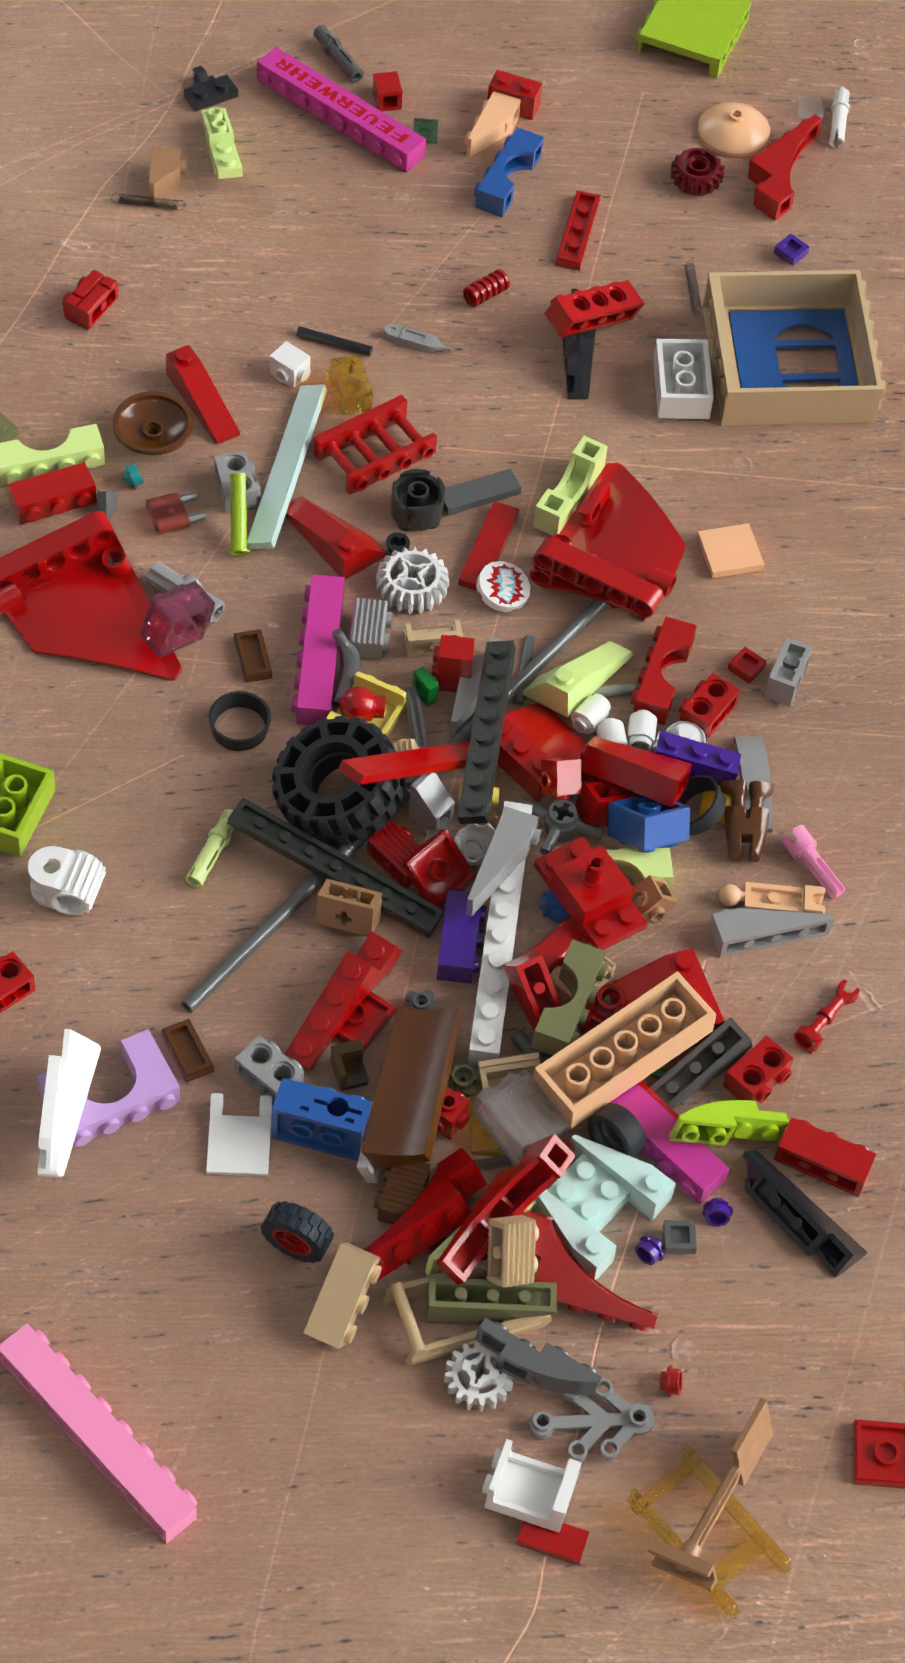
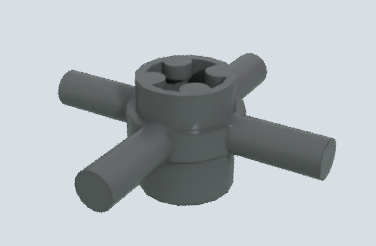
[522,786,604,855]

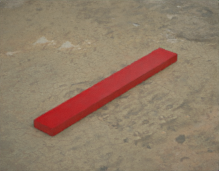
[338,741,470,785]

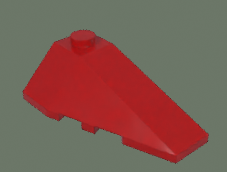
[285,496,387,580]

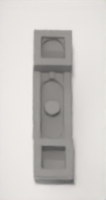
[733,736,773,832]

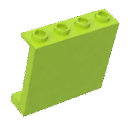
[635,0,751,78]

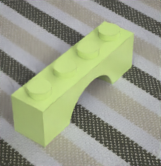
[0,424,105,486]
[533,436,608,535]
[606,848,674,888]

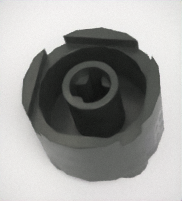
[390,469,445,531]

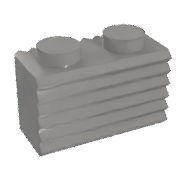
[350,597,392,659]

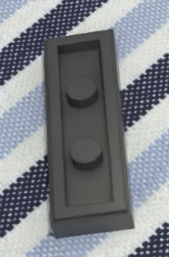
[443,469,521,515]

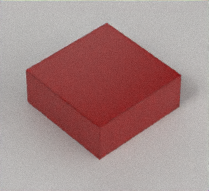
[727,646,767,684]

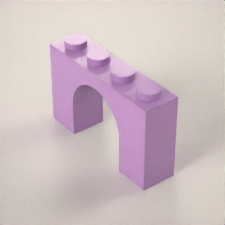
[36,1029,180,1147]

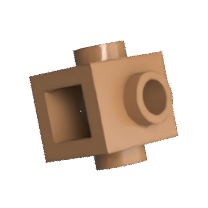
[631,875,678,923]

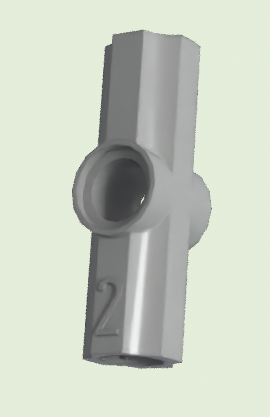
[146,562,225,623]

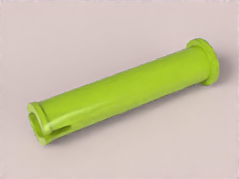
[228,473,250,556]

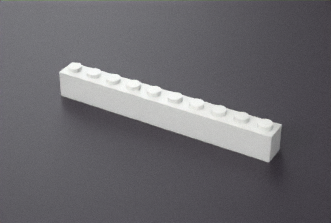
[467,801,533,1069]

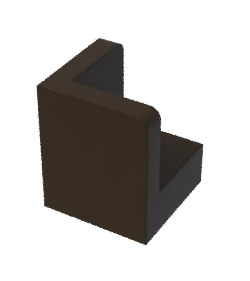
[330,1039,369,1091]

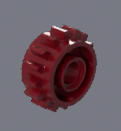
[670,148,725,196]

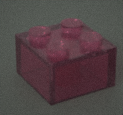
[140,580,215,658]

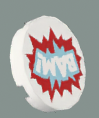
[476,561,531,612]

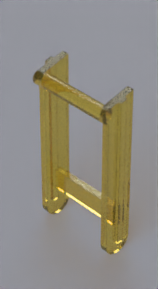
[628,1444,792,1618]

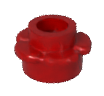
[660,1365,683,1397]

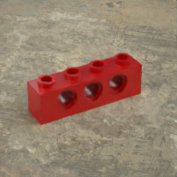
[544,280,645,338]

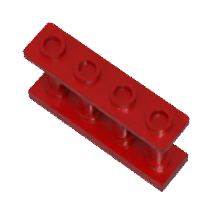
[313,394,437,495]

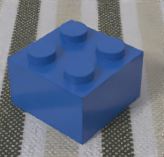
[608,795,690,853]

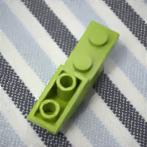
[669,1100,789,1146]

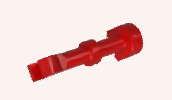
[794,979,860,1054]

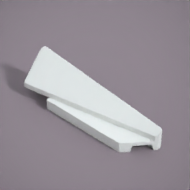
[38,1029,101,1177]

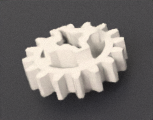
[444,1341,514,1412]

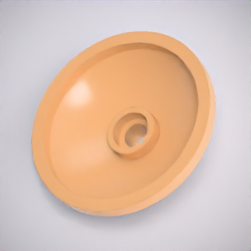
[698,102,770,158]

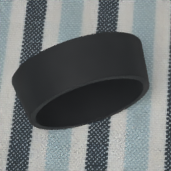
[209,691,271,751]
[677,775,726,835]

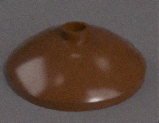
[113,391,193,455]

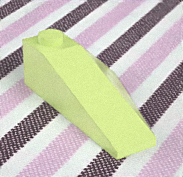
[523,641,633,717]

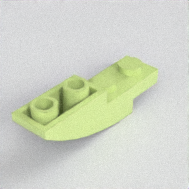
[201,107,243,179]

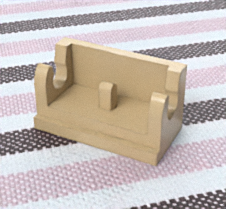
[403,619,463,658]
[478,1052,540,1102]

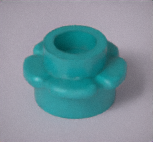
[122,463,144,489]

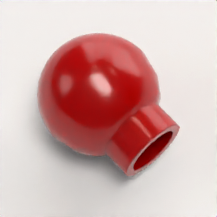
[339,686,385,723]

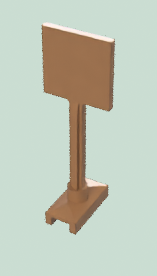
[648,1398,773,1591]

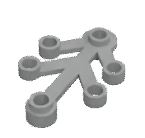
[528,1378,655,1462]

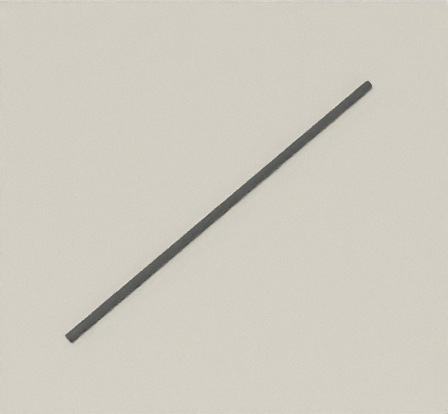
[181,599,609,1013]

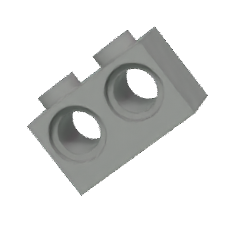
[214,451,261,513]
[764,637,813,707]
[234,1035,304,1104]

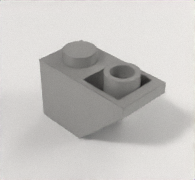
[408,773,455,835]

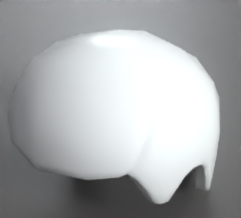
[454,823,495,866]

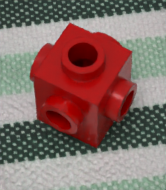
[437,1087,470,1140]

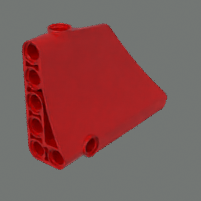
[530,463,686,618]
[0,511,182,680]

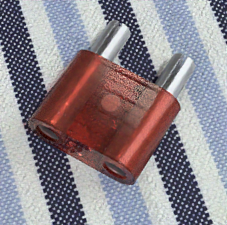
[146,491,206,535]

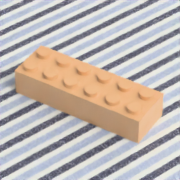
[533,971,716,1129]

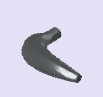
[332,628,361,705]

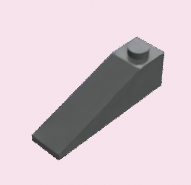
[650,1017,753,1110]

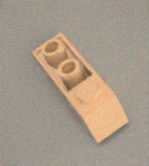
[464,91,521,157]

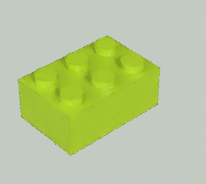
[0,753,56,857]

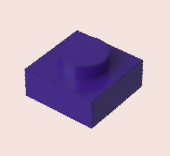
[774,233,810,266]

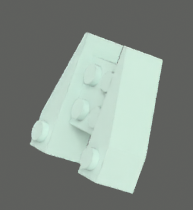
[534,1134,676,1280]

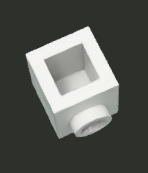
[269,341,311,389]

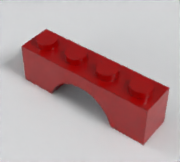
[630,616,697,725]

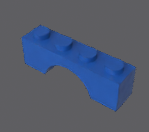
[474,127,544,217]

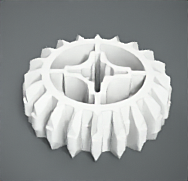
[376,546,449,615]

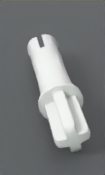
[829,87,850,148]

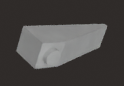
[466,807,541,916]
[709,908,834,958]

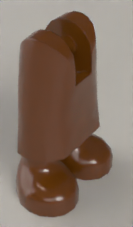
[720,780,774,862]

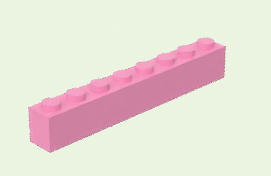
[0,1323,197,1544]

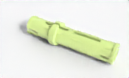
[185,809,234,888]

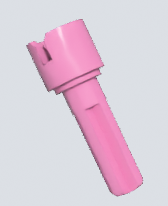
[780,825,845,899]

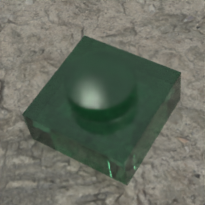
[413,118,438,144]

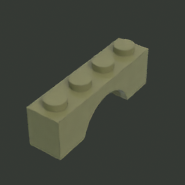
[531,939,608,1055]

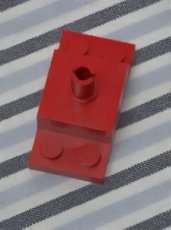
[533,836,648,950]

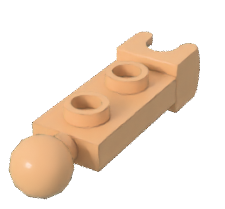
[718,882,826,914]

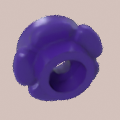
[703,1198,733,1226]
[635,1236,664,1265]

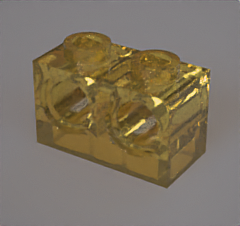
[326,354,373,415]

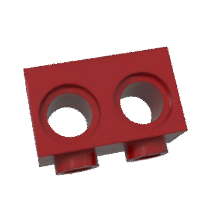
[679,673,740,741]
[0,951,35,1013]
[723,1035,794,1104]

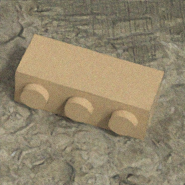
[304,1242,382,1349]

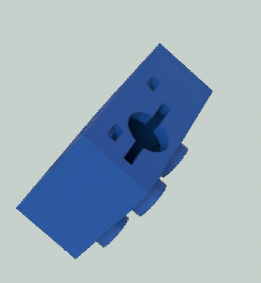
[271,1078,372,1162]

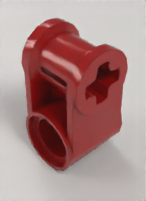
[578,983,626,1032]

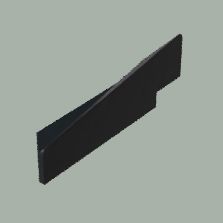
[562,289,596,399]
[743,1150,867,1278]

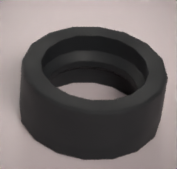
[587,1103,646,1157]

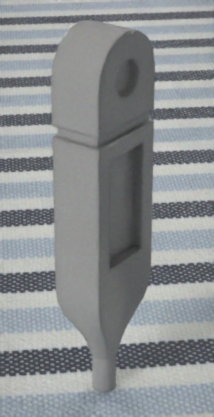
[384,323,452,353]

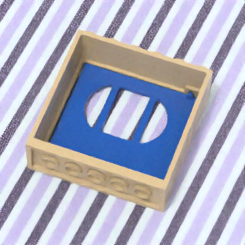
[702,270,886,426]

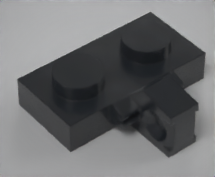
[184,66,238,112]

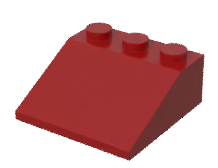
[497,703,588,802]
[609,948,725,1048]

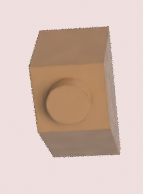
[149,148,186,202]

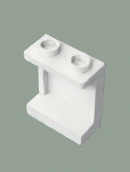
[482,1439,582,1533]

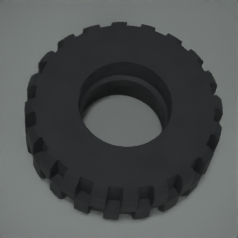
[272,716,405,846]

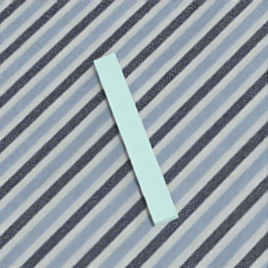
[247,384,327,549]

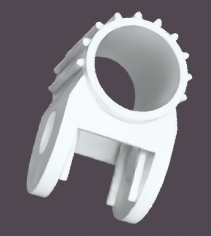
[28,846,106,915]

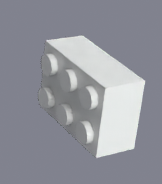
[653,339,714,419]

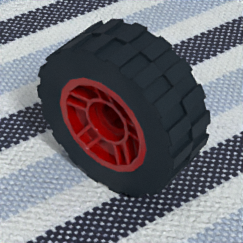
[260,1201,334,1263]

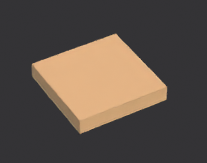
[697,523,765,578]

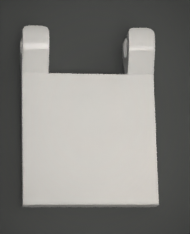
[206,1093,272,1177]

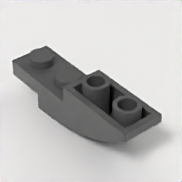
[475,1318,602,1395]

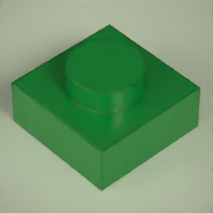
[412,667,439,707]

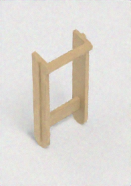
[383,1260,552,1366]

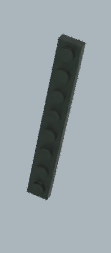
[457,640,516,824]
[227,798,444,938]

